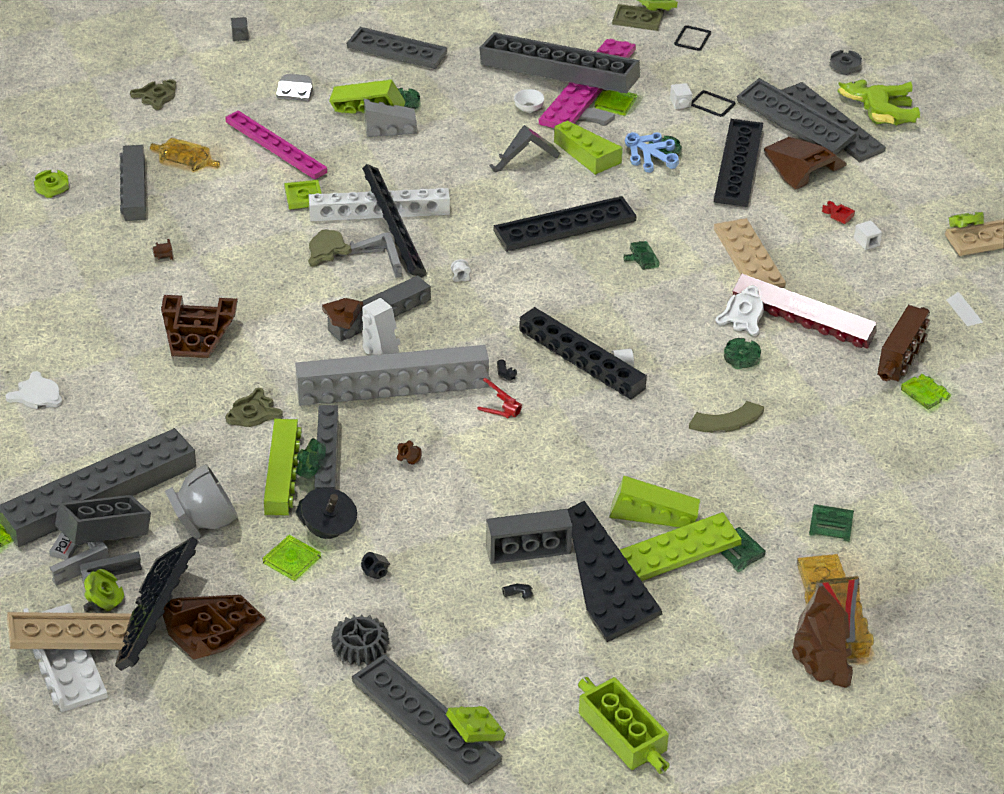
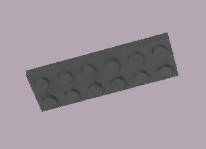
[347,26,447,69]

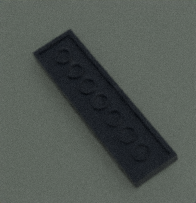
[713,118,763,207]
[493,196,636,252]

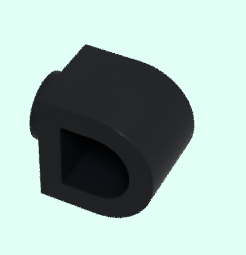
[361,552,390,579]

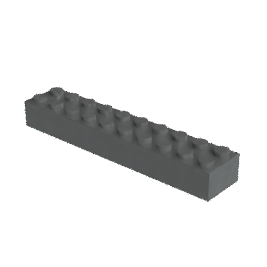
[479,32,640,93]
[0,428,196,547]

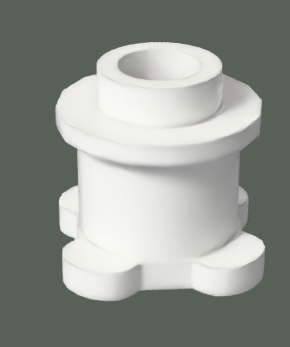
[451,259,471,282]

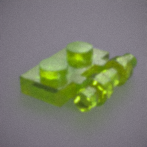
[901,374,951,410]

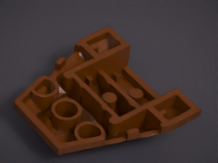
[161,295,238,358]
[792,586,853,688]

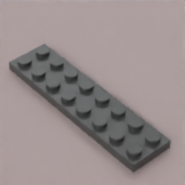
[737,78,857,155]
[782,82,886,162]
[352,654,502,785]

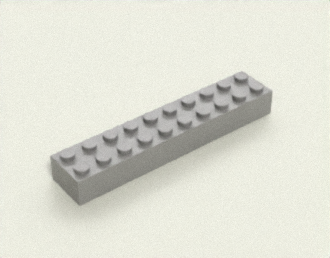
[295,345,489,406]

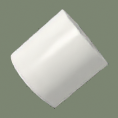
[611,348,634,367]

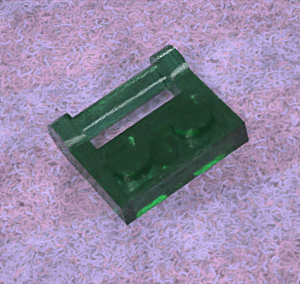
[809,504,854,542]
[720,527,766,572]

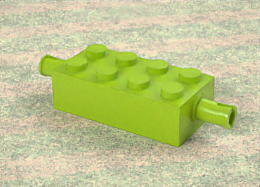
[578,677,670,774]

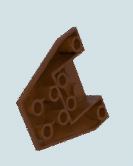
[763,137,847,190]
[163,594,266,660]

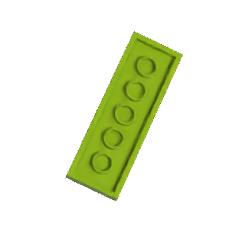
[620,512,741,581]

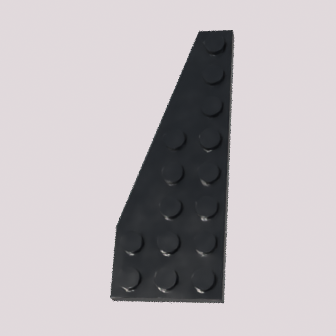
[567,500,663,642]
[115,536,199,671]

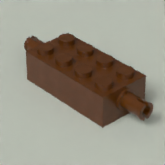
[877,304,931,382]

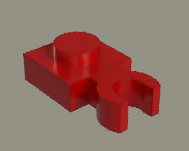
[822,201,855,224]

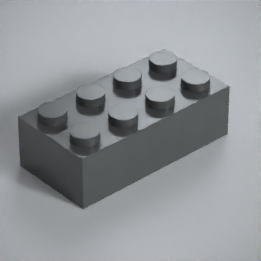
[55,495,151,545]
[486,509,572,564]

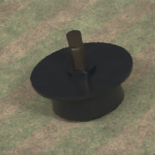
[301,487,357,539]

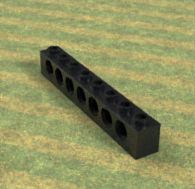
[519,307,647,400]

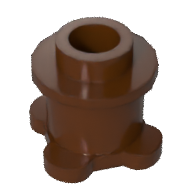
[152,239,173,260]
[397,440,422,465]

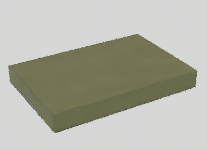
[612,4,664,31]

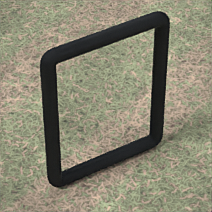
[674,25,711,51]
[691,90,736,117]

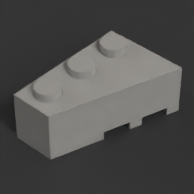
[364,99,417,137]

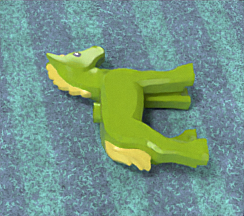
[838,79,920,125]

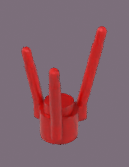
[477,378,522,419]

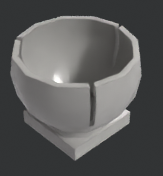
[165,464,238,539]

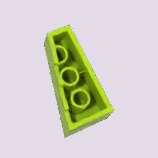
[329,79,405,114]
[554,121,623,175]
[609,475,700,527]

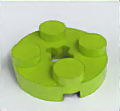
[34,170,69,198]
[948,212,984,228]
[84,569,124,611]

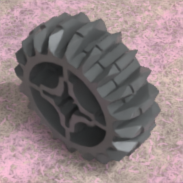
[331,614,389,666]

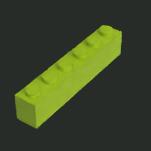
[263,419,302,516]

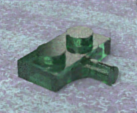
[623,241,660,270]

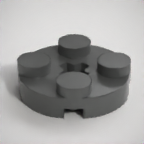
[829,50,862,75]

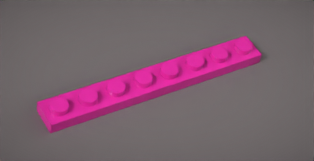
[225,110,328,180]

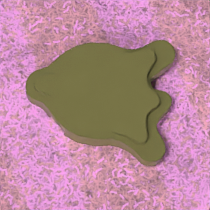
[130,79,177,110]
[308,229,352,267]
[225,387,283,427]

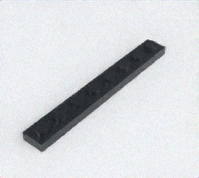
[362,164,427,278]

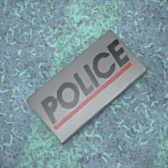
[49,532,78,560]

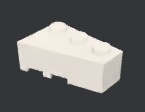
[362,298,401,355]

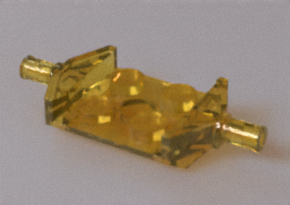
[150,138,220,172]

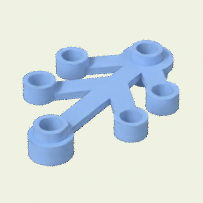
[625,132,679,173]

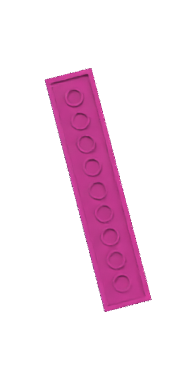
[539,39,636,128]

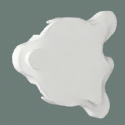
[715,285,764,336]
[6,371,62,409]

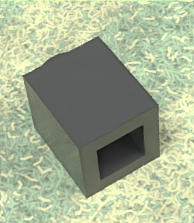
[231,17,248,41]

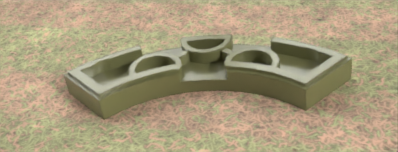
[689,401,764,433]

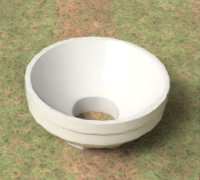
[514,89,544,113]

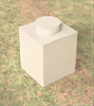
[670,83,692,109]
[854,220,882,250]

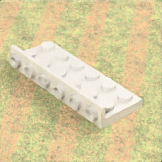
[23,603,108,713]

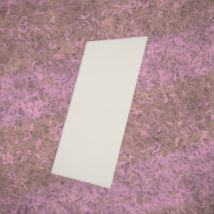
[946,292,983,326]

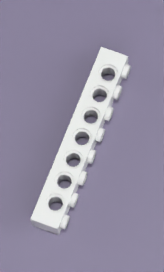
[309,188,450,221]

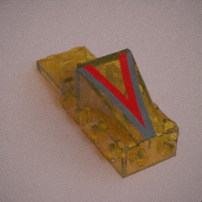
[797,554,874,659]

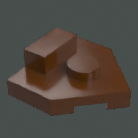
[322,298,363,329]

